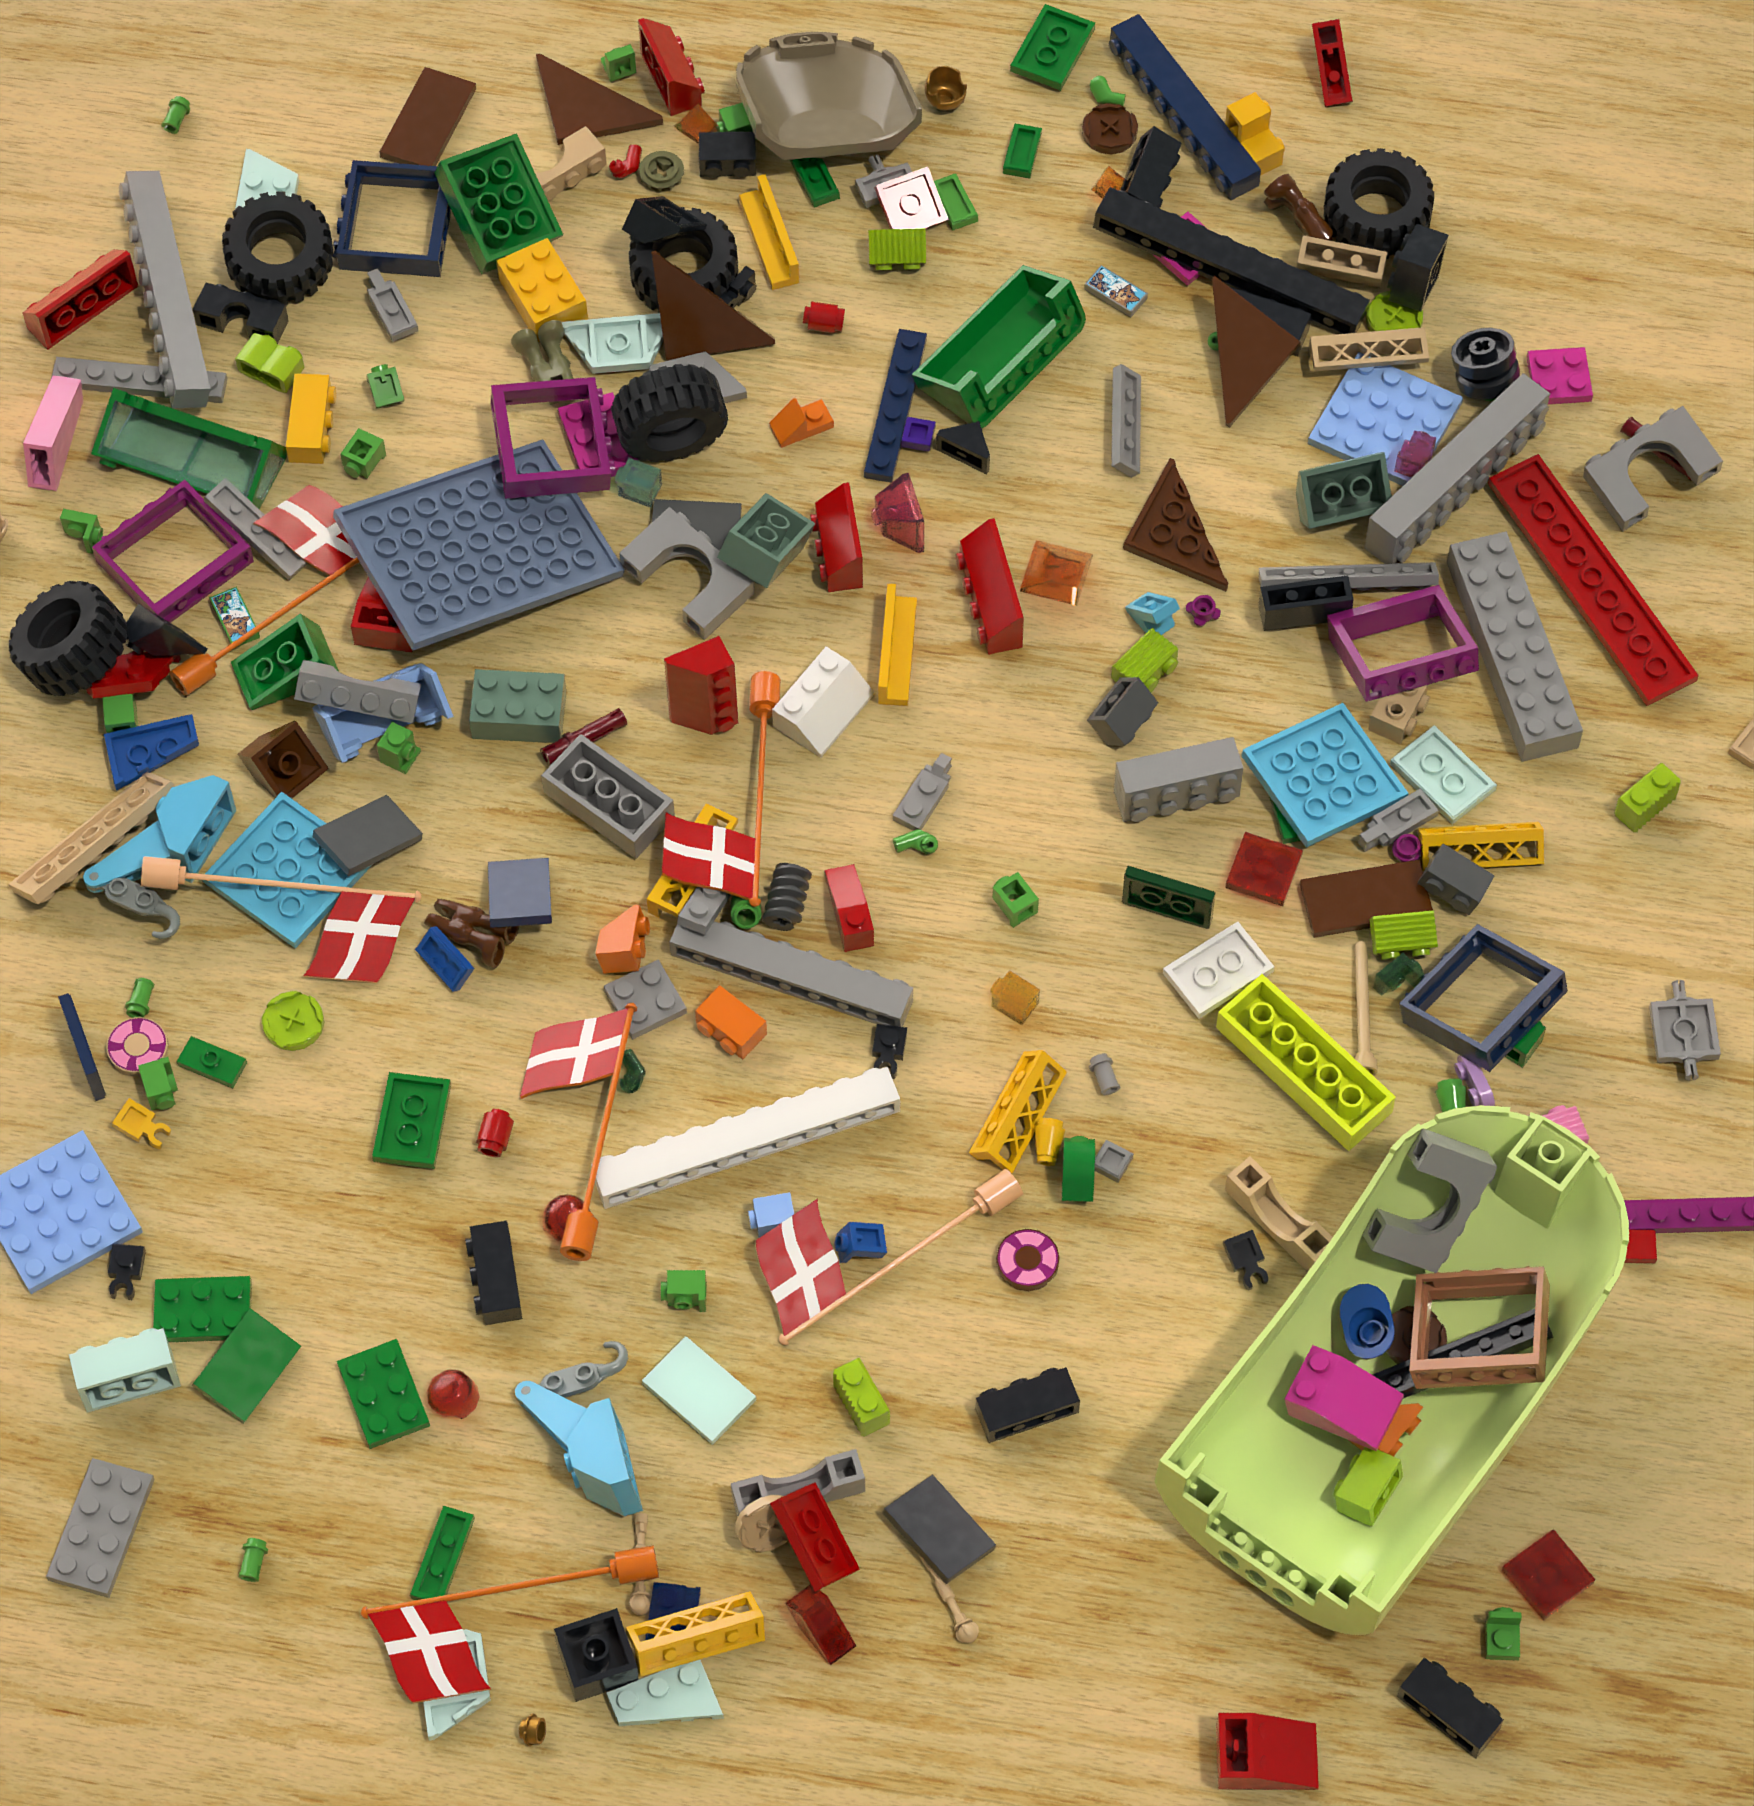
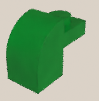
[1062,1136,1095,1202]

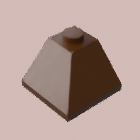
[237,721,329,799]

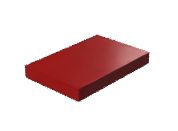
[770,1482,860,1592]

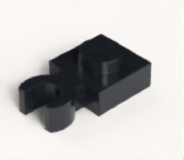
[720,266,757,308]
[872,1024,907,1079]
[1223,1230,1268,1291]
[108,1244,146,1300]

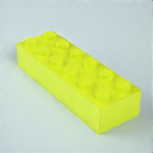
[1216,974,1396,1151]

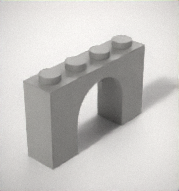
[1583,406,1723,532]
[619,507,754,640]
[1362,1128,1497,1273]

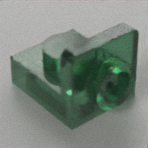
[1373,953,1424,996]

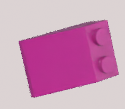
[1284,1345,1404,1451]

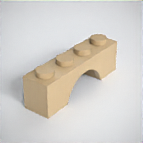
[535,126,607,201]
[1225,1156,1333,1272]

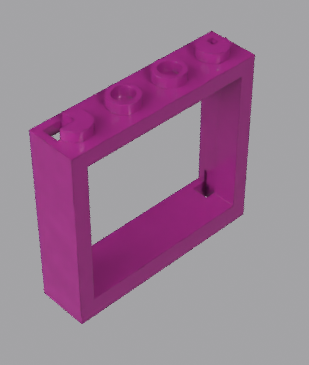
[490,377,616,499]
[92,480,254,623]
[1327,585,1479,702]

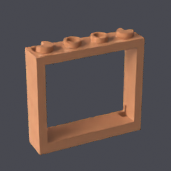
[1409,1266,1550,1389]

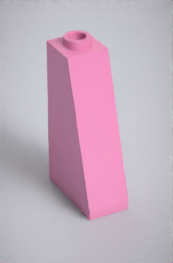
[23,376,83,491]

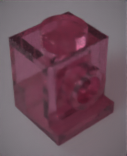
[1394,430,1436,478]

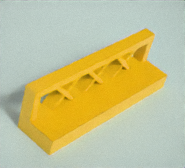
[739,174,799,290]
[878,584,917,706]
[647,804,738,918]
[1418,822,1544,871]
[969,1050,1067,1173]
[626,1591,765,1677]

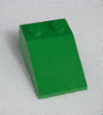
[231,613,339,710]

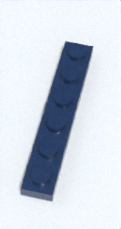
[864,329,927,483]

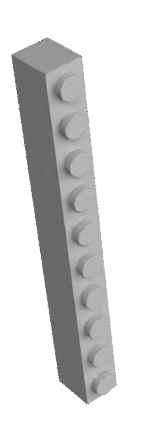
[119,171,211,408]

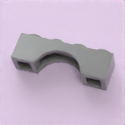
[294,660,421,723]
[731,1449,865,1516]

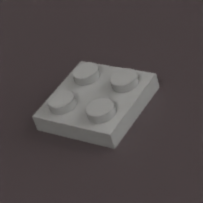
[604,959,687,1040]

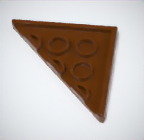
[536,54,663,145]
[651,251,775,360]
[1212,276,1301,428]
[1123,458,1228,592]

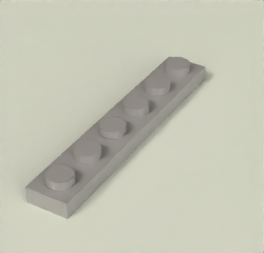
[51,357,228,403]
[1259,562,1439,590]

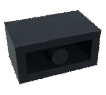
[699,132,756,178]

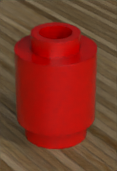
[803,301,845,333]
[476,1109,514,1157]

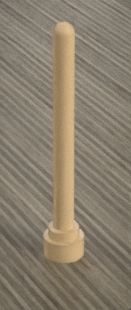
[1354,941,1377,1076]

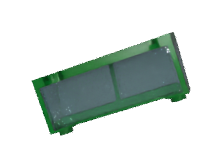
[91,388,287,509]

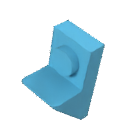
[1125,592,1180,635]

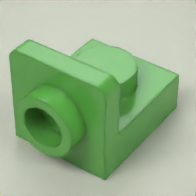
[601,44,636,82]
[366,364,404,409]
[60,508,103,554]
[1485,1607,1522,1661]

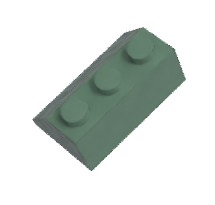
[1296,452,1392,529]

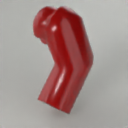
[609,144,642,179]

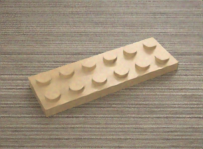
[8,772,175,904]

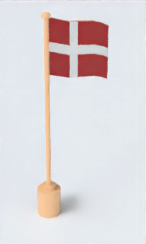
[141,856,422,983]
[755,1169,1023,1345]

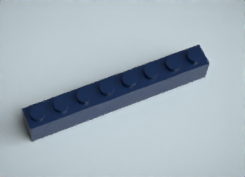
[1109,14,1261,200]

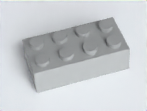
[541,734,675,859]
[1114,737,1243,822]

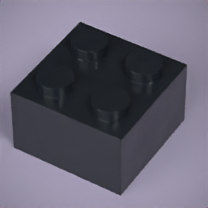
[1387,224,1449,312]
[554,1608,639,1702]

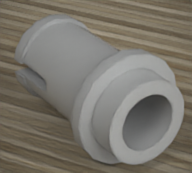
[1089,1053,1121,1095]

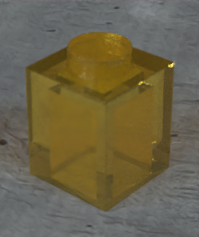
[990,970,1040,1025]

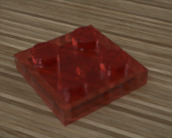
[1225,832,1303,906]
[1502,1529,1596,1621]

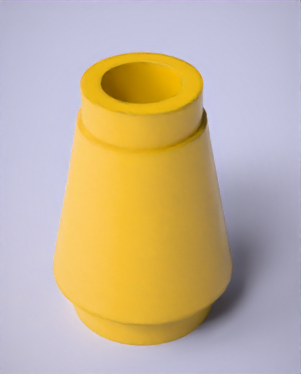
[1034,1118,1066,1166]

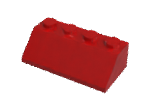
[22,249,139,350]
[955,518,1024,655]
[664,636,739,735]

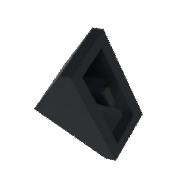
[936,421,990,475]

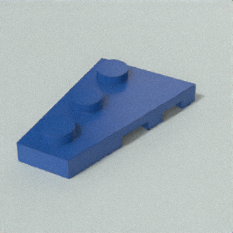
[104,714,199,791]

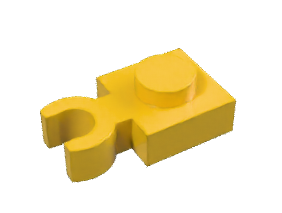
[112,1098,171,1149]

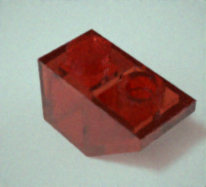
[785,1584,856,1665]

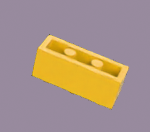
[286,374,336,464]

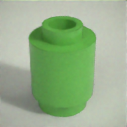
[731,895,761,929]

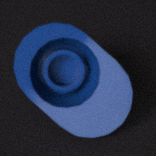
[1340,1284,1395,1359]

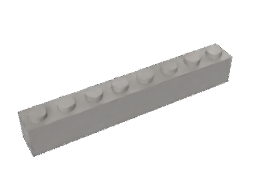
[670,921,913,1027]

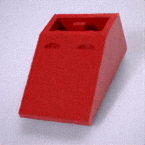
[351,577,413,653]
[1216,1713,1319,1790]

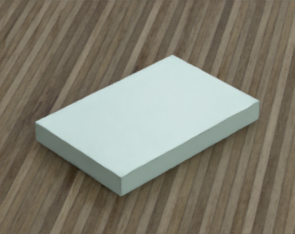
[1390,725,1497,825]
[642,1336,756,1445]

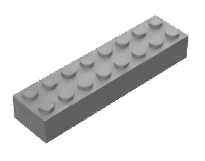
[1365,373,1550,564]
[1447,531,1583,762]

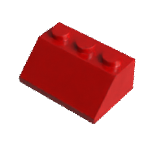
[638,18,705,116]
[810,482,863,592]

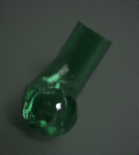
[619,1049,646,1093]

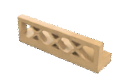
[1308,327,1429,371]

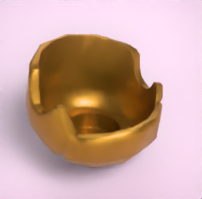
[925,66,967,111]

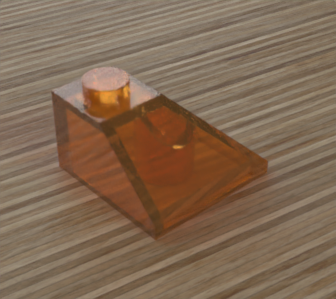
[1020,540,1093,606]

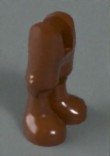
[1264,174,1333,241]
[424,899,519,969]

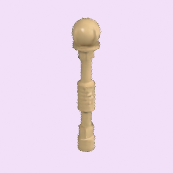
[629,1513,651,1616]
[919,1555,979,1643]

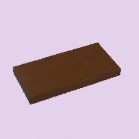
[379,67,477,166]
[1300,859,1433,938]

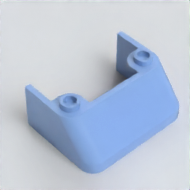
[312,663,454,763]

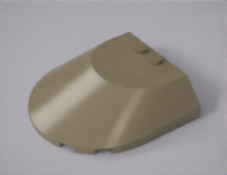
[736,32,922,160]

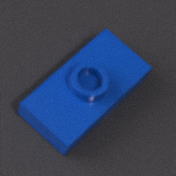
[415,927,475,992]

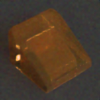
[674,104,716,143]

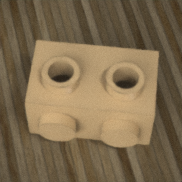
[1368,685,1430,744]

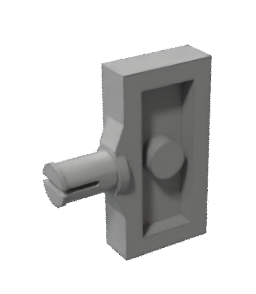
[855,155,912,208]

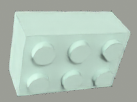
[69,1328,181,1413]

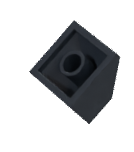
[622,196,707,245]
[126,603,208,656]

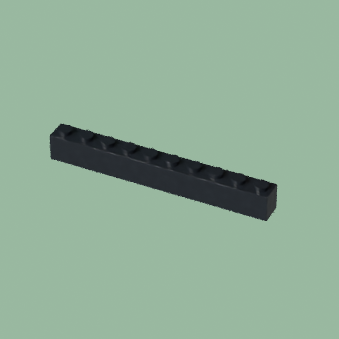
[1093,187,1370,334]

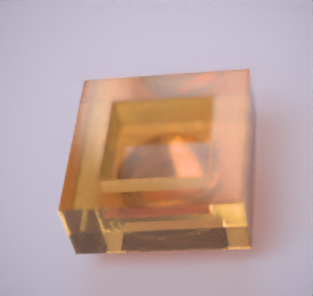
[1091,166,1124,199]

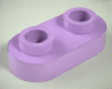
[1454,1055,1495,1106]

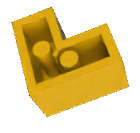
[1225,92,1285,176]

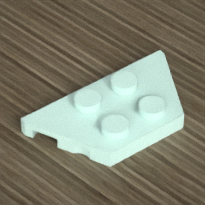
[233,149,299,219]
[562,313,663,374]
[423,1629,491,1741]

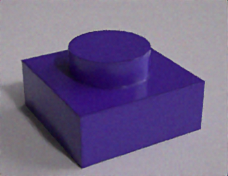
[901,417,936,452]

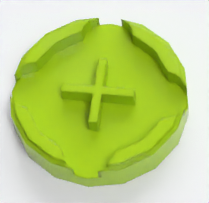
[1366,290,1423,332]
[262,991,324,1051]

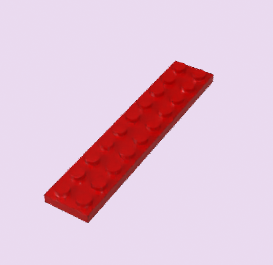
[1488,454,1699,706]

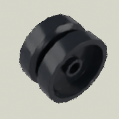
[1451,328,1520,400]

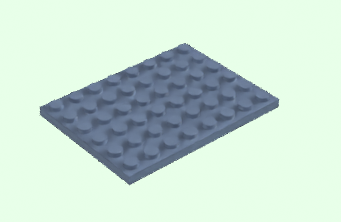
[333,439,625,650]

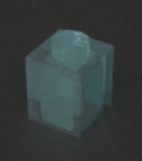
[615,458,662,507]

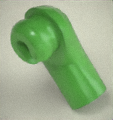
[893,829,938,854]

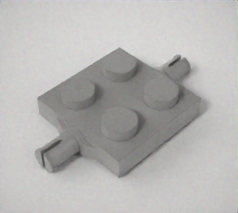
[1649,980,1721,1081]

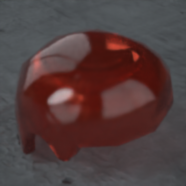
[542,1194,591,1241]
[426,1369,480,1419]

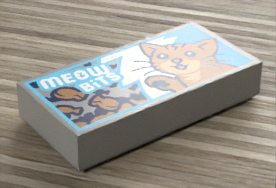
[1084,265,1148,318]

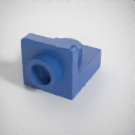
[835,1222,887,1263]

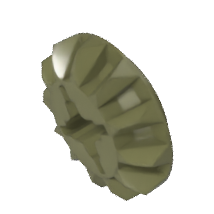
[639,151,684,191]

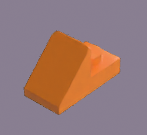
[769,398,834,448]

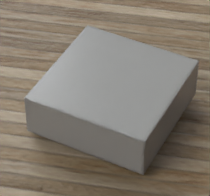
[1095,1140,1134,1183]

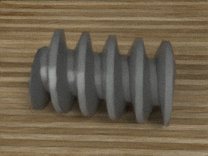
[763,863,812,931]

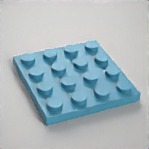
[1241,703,1409,848]
[203,792,372,949]

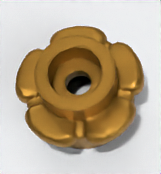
[519,1713,546,1747]

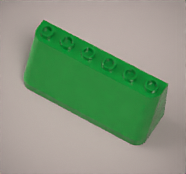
[912,265,1086,428]

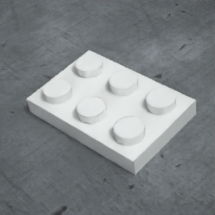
[1163,922,1274,1019]

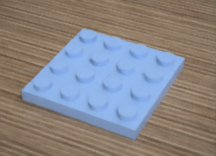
[1308,352,1463,486]
[0,1130,143,1294]

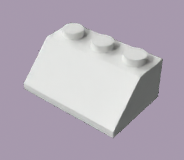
[772,647,874,758]

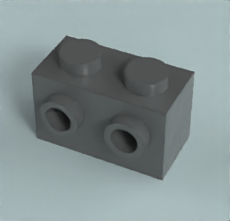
[1087,677,1159,746]
[1418,844,1495,915]

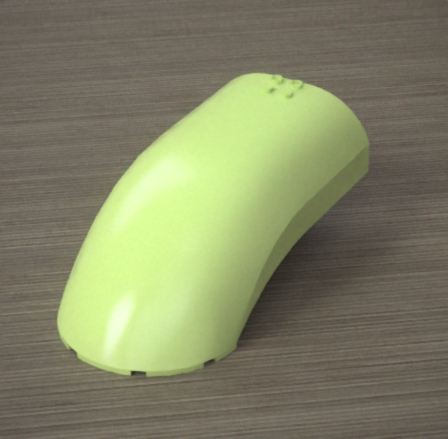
[1154,1105,1629,1635]

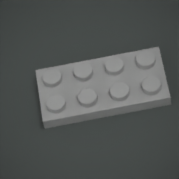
[46,1458,155,1598]

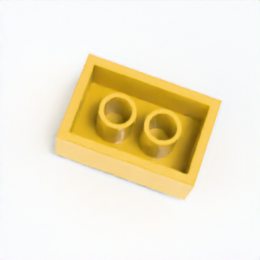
[496,238,588,342]

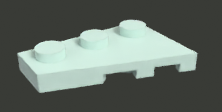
[607,1660,724,1726]

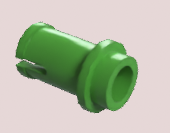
[161,96,190,134]
[125,978,155,1018]
[238,1538,268,1582]

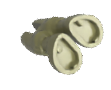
[511,320,574,405]

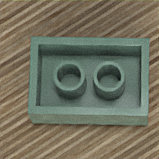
[717,493,816,588]
[469,669,567,743]

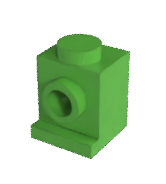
[340,428,386,478]
[377,722,421,774]
[992,872,1039,928]
[138,1057,178,1110]
[661,1270,707,1312]

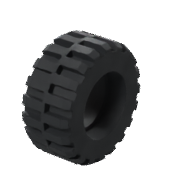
[1323,148,1434,259]
[222,191,333,305]
[629,207,739,313]
[611,364,728,462]
[9,581,127,696]

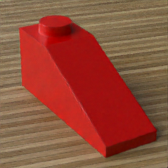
[1312,19,1353,107]
[824,864,874,952]

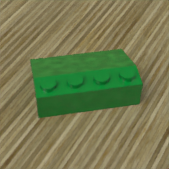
[435,133,564,274]

